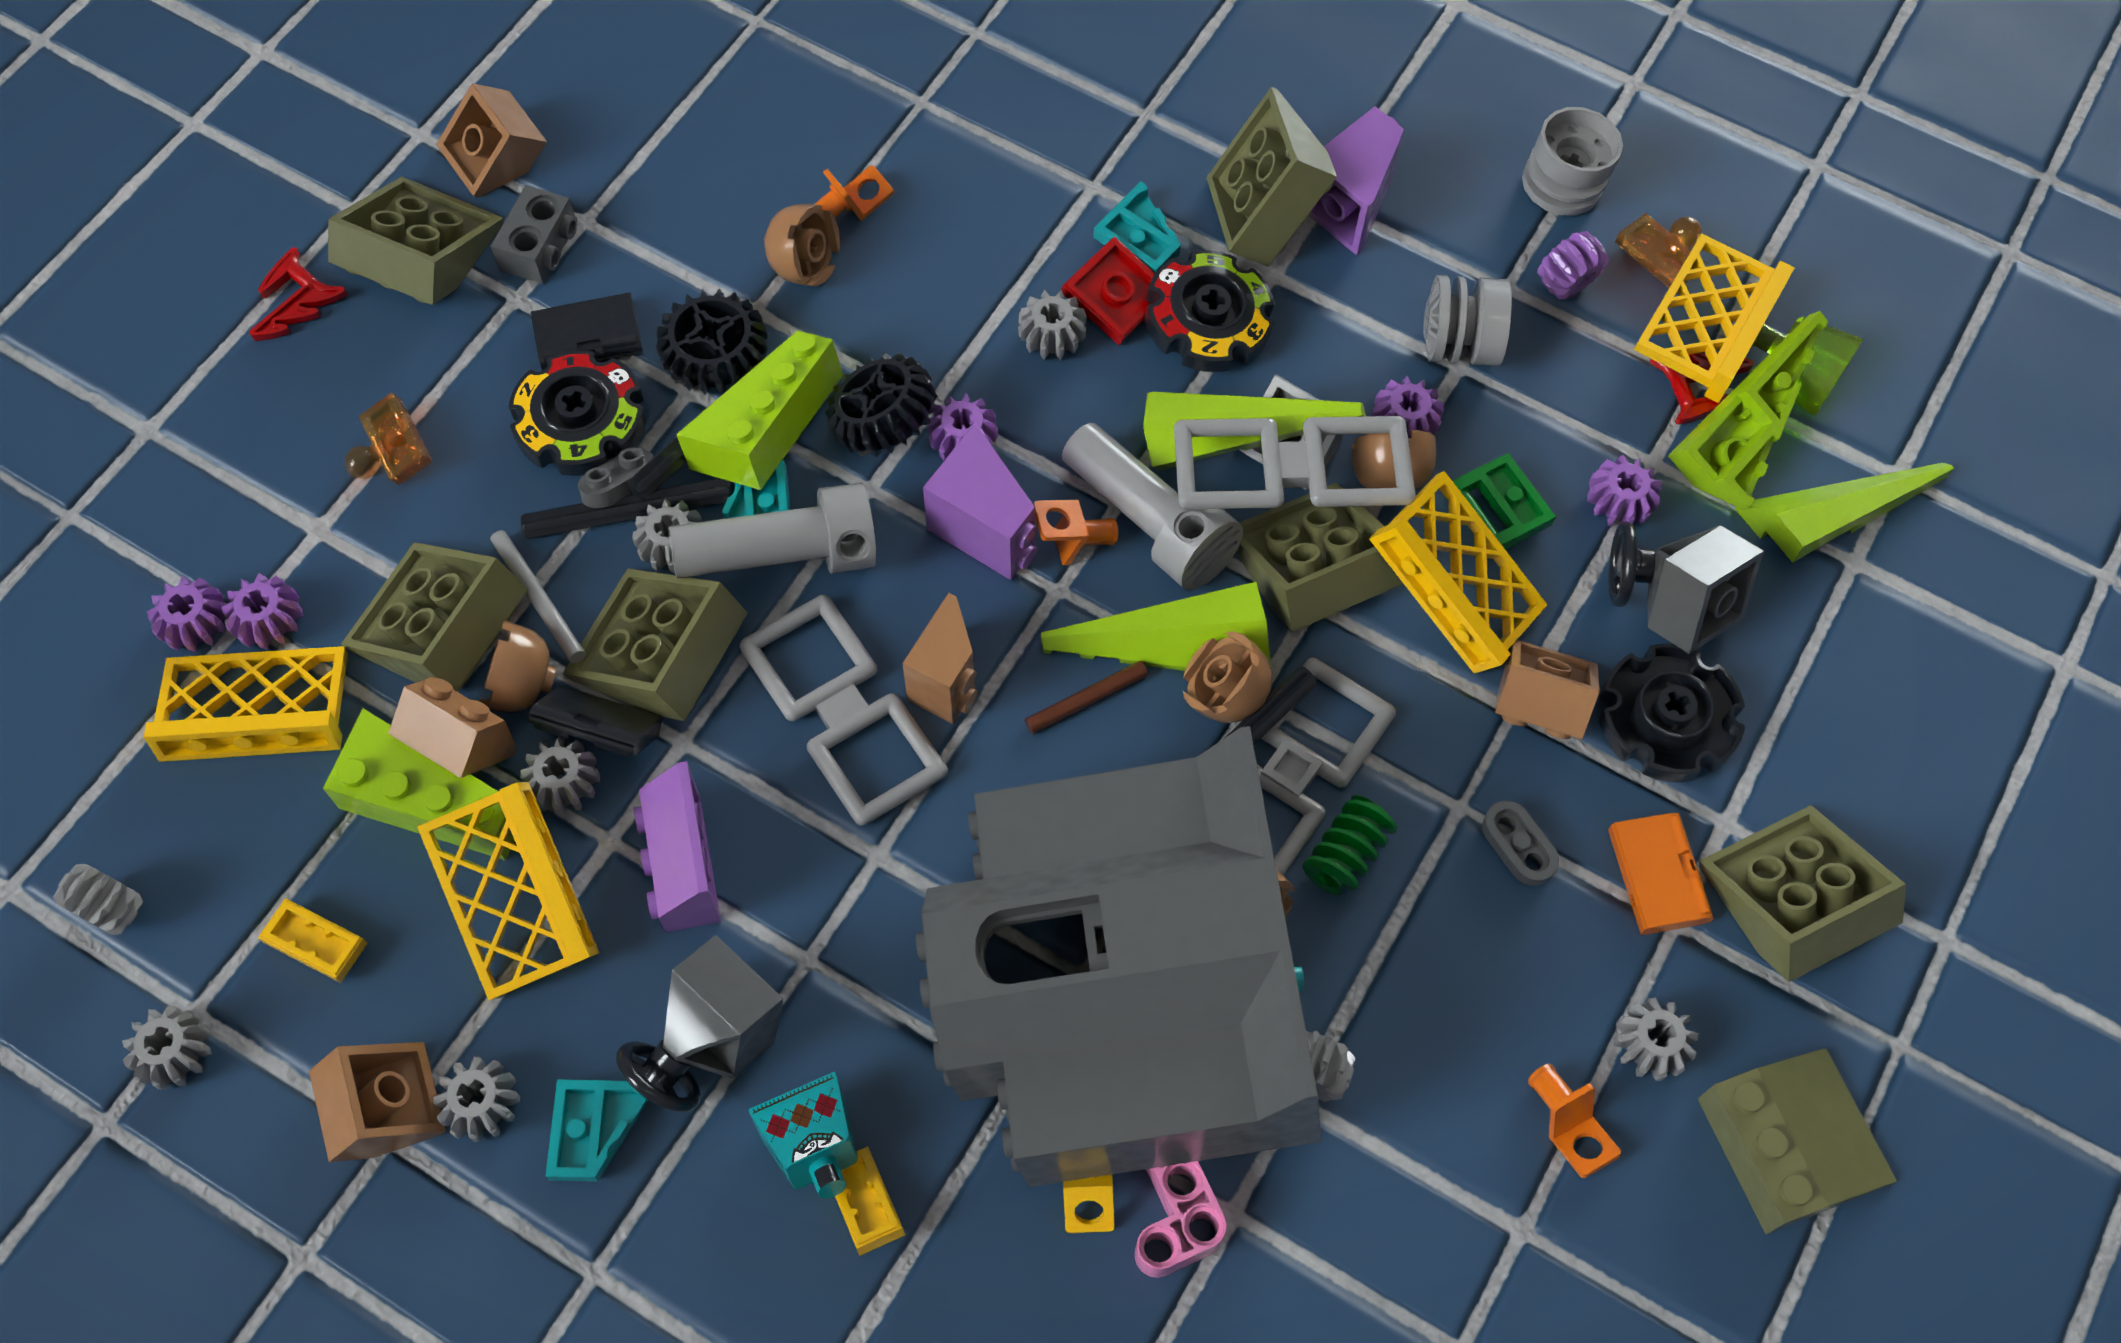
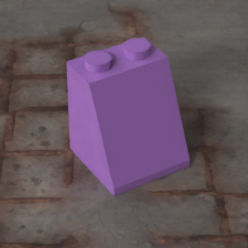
[1309,106,1404,255]
[923,426,1037,580]

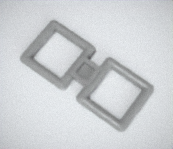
[1174,416,1416,509]
[739,594,948,826]
[1257,657,1396,875]

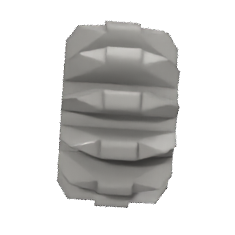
[1018,289,1086,361]
[632,498,702,574]
[520,736,600,816]
[53,864,143,935]
[1613,997,1699,1081]
[122,1005,212,1090]
[1306,1031,1355,1102]
[433,1056,520,1142]

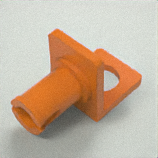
[815,165,895,221]
[1033,500,1118,565]
[1528,1064,1621,1178]

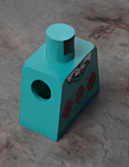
[748,1071,858,1199]

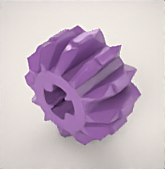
[1537,231,1610,300]
[1372,376,1444,438]
[927,393,998,462]
[1587,455,1662,526]
[221,573,303,651]
[147,576,226,653]

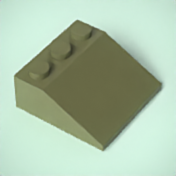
[1206,87,1337,267]
[328,176,504,305]
[1236,482,1403,632]
[340,542,528,692]
[563,568,748,721]
[1699,805,1906,982]
[1698,1048,1897,1235]

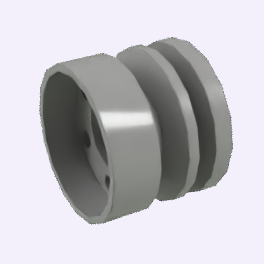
[1522,107,1623,215]
[1423,275,1512,366]

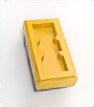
[258,898,368,983]
[835,1146,905,1256]

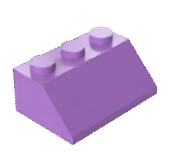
[634,761,721,933]

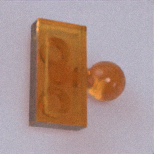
[1615,213,1705,288]
[344,392,433,485]

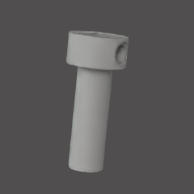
[1062,423,1243,591]
[668,483,876,579]

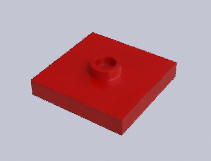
[1061,236,1155,346]

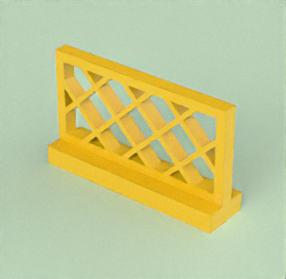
[1634,234,1795,403]
[1369,471,1547,674]
[143,646,348,762]
[417,782,600,1000]

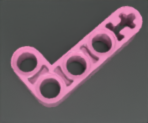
[1134,1161,1227,1278]

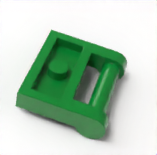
[1453,453,1556,550]

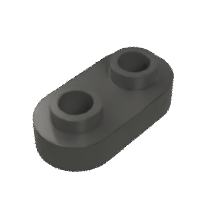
[578,447,654,508]
[1482,801,1559,886]

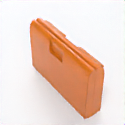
[1608,813,1714,936]

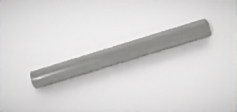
[490,530,586,663]

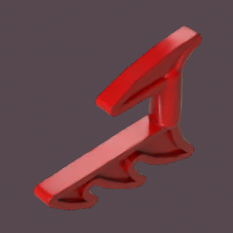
[249,247,347,341]
[1650,350,1754,425]

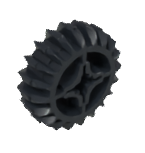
[656,288,768,395]
[825,353,938,457]

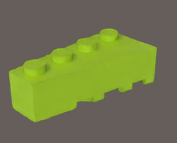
[676,330,843,490]
[323,708,515,860]

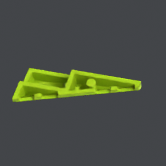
[1668,311,1828,510]
[1143,392,1366,470]
[1735,463,1955,563]
[1041,582,1271,671]

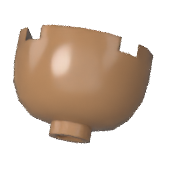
[764,203,840,287]
[1351,430,1437,491]
[480,621,557,713]
[1183,631,1273,723]

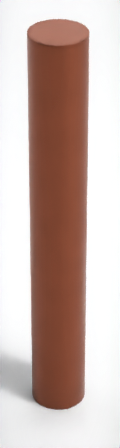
[1025,661,1148,735]

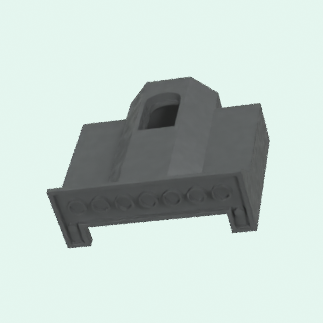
[916,726,1322,1187]

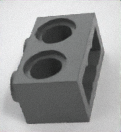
[490,185,578,284]

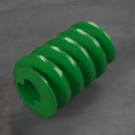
[1302,795,1398,895]

